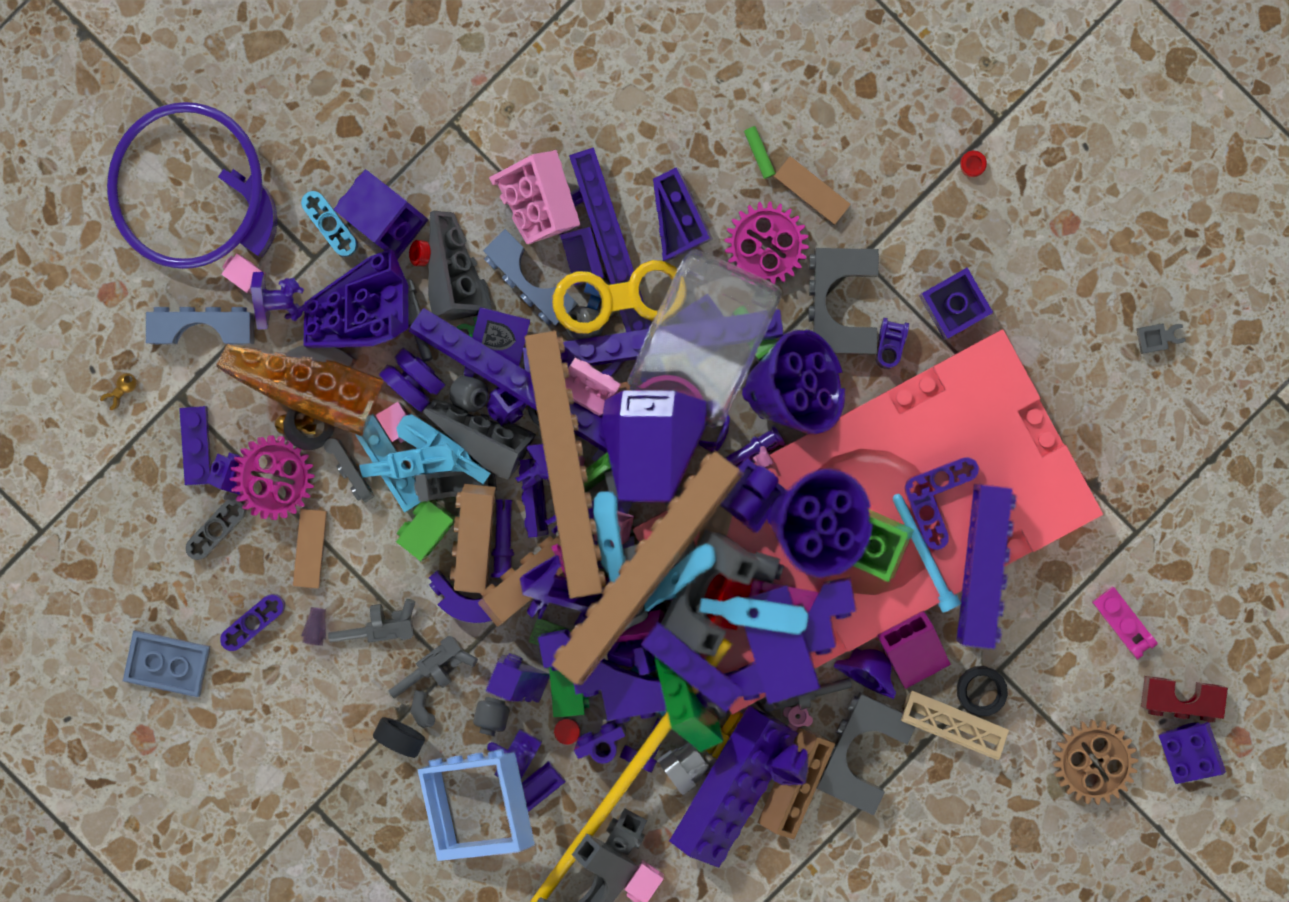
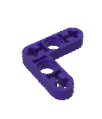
[904,457,979,550]

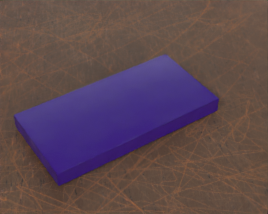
[744,585,820,704]

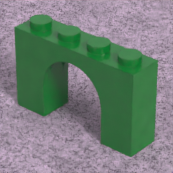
[654,639,724,752]

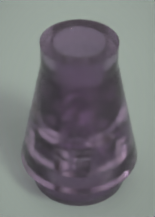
[301,607,326,646]

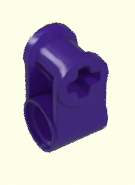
[875,317,909,369]

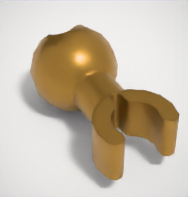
[100,373,137,410]
[275,414,317,435]

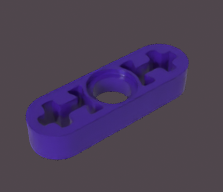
[220,594,285,651]

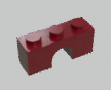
[1141,676,1228,722]

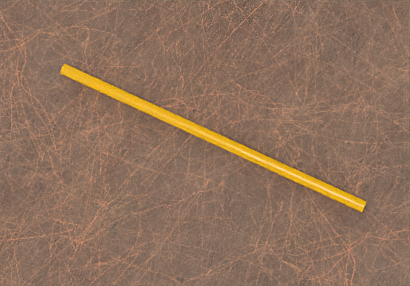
[530,638,732,902]

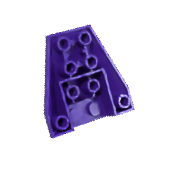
[303,249,409,348]
[602,391,708,502]

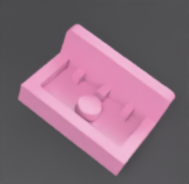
[565,358,620,416]

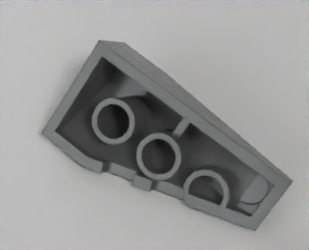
[428,210,492,320]
[423,399,536,480]

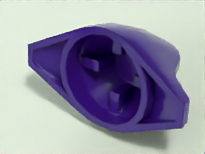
[834,648,896,699]
[769,744,809,785]

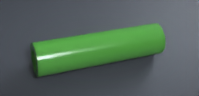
[744,126,776,179]

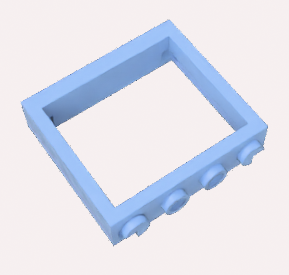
[417,749,535,861]

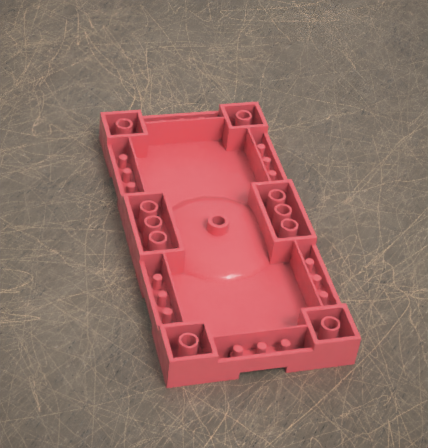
[632,329,1104,714]

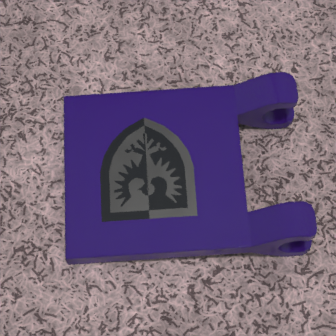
[464,307,530,377]

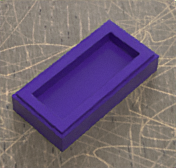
[522,761,566,812]

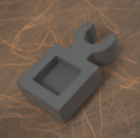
[1136,323,1186,354]

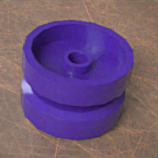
[379,347,446,412]

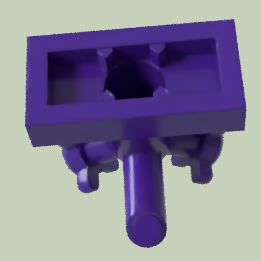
[250,272,307,330]
[487,729,542,779]

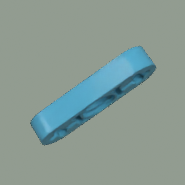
[301,191,358,257]

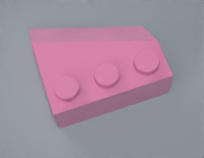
[489,150,580,244]

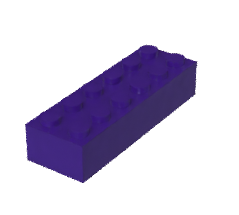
[956,484,1016,649]
[669,706,798,868]

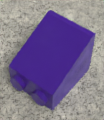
[333,169,429,259]

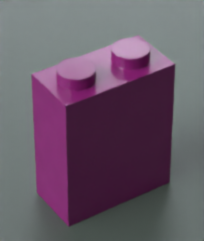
[877,610,951,689]

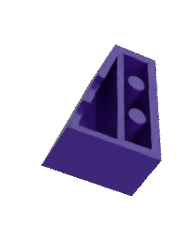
[653,167,713,262]

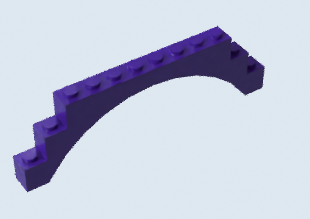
[538,577,857,723]

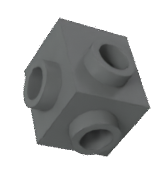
[605,808,647,855]

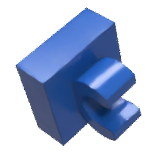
[584,283,601,310]

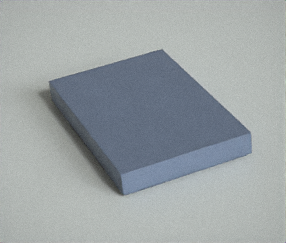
[123,630,211,697]

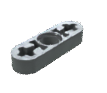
[185,499,247,560]

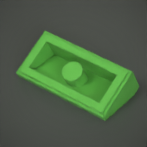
[583,452,612,492]

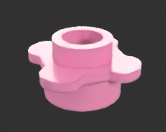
[783,704,813,731]

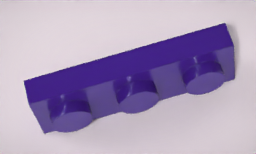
[179,406,211,485]
[519,459,549,538]

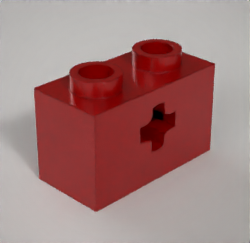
[705,573,753,631]

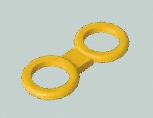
[553,260,687,334]

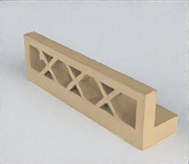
[901,691,1009,760]

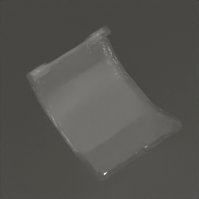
[628,249,782,429]

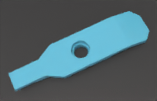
[396,414,491,484]
[359,445,456,479]
[594,492,626,582]
[644,544,716,611]
[700,597,808,634]

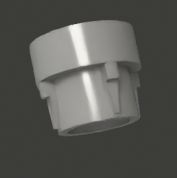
[657,743,710,796]

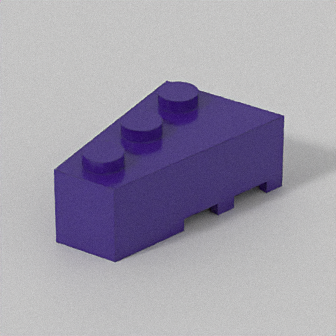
[486,653,550,703]

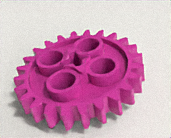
[724,201,809,287]
[230,435,315,520]

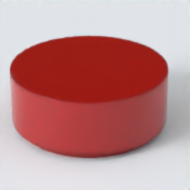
[960,150,987,177]
[409,240,431,266]
[554,718,580,745]

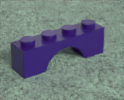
[642,622,743,712]

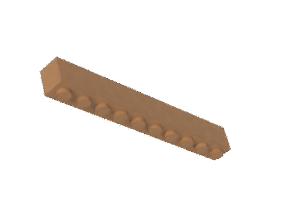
[525,331,606,598]
[552,451,744,685]

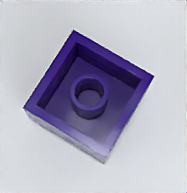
[918,267,993,340]

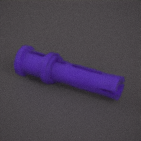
[725,425,786,468]
[491,499,515,578]

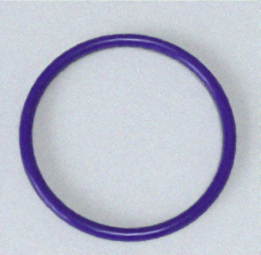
[107,102,262,269]

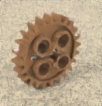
[1052,719,1138,805]

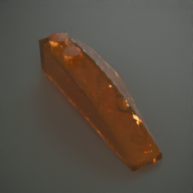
[216,344,384,436]

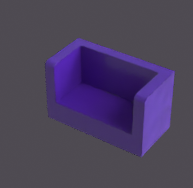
[560,227,605,287]

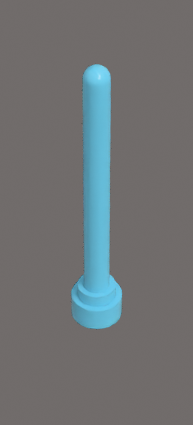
[892,494,961,613]

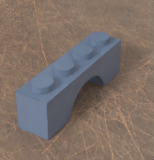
[483,229,579,327]
[146,307,254,344]

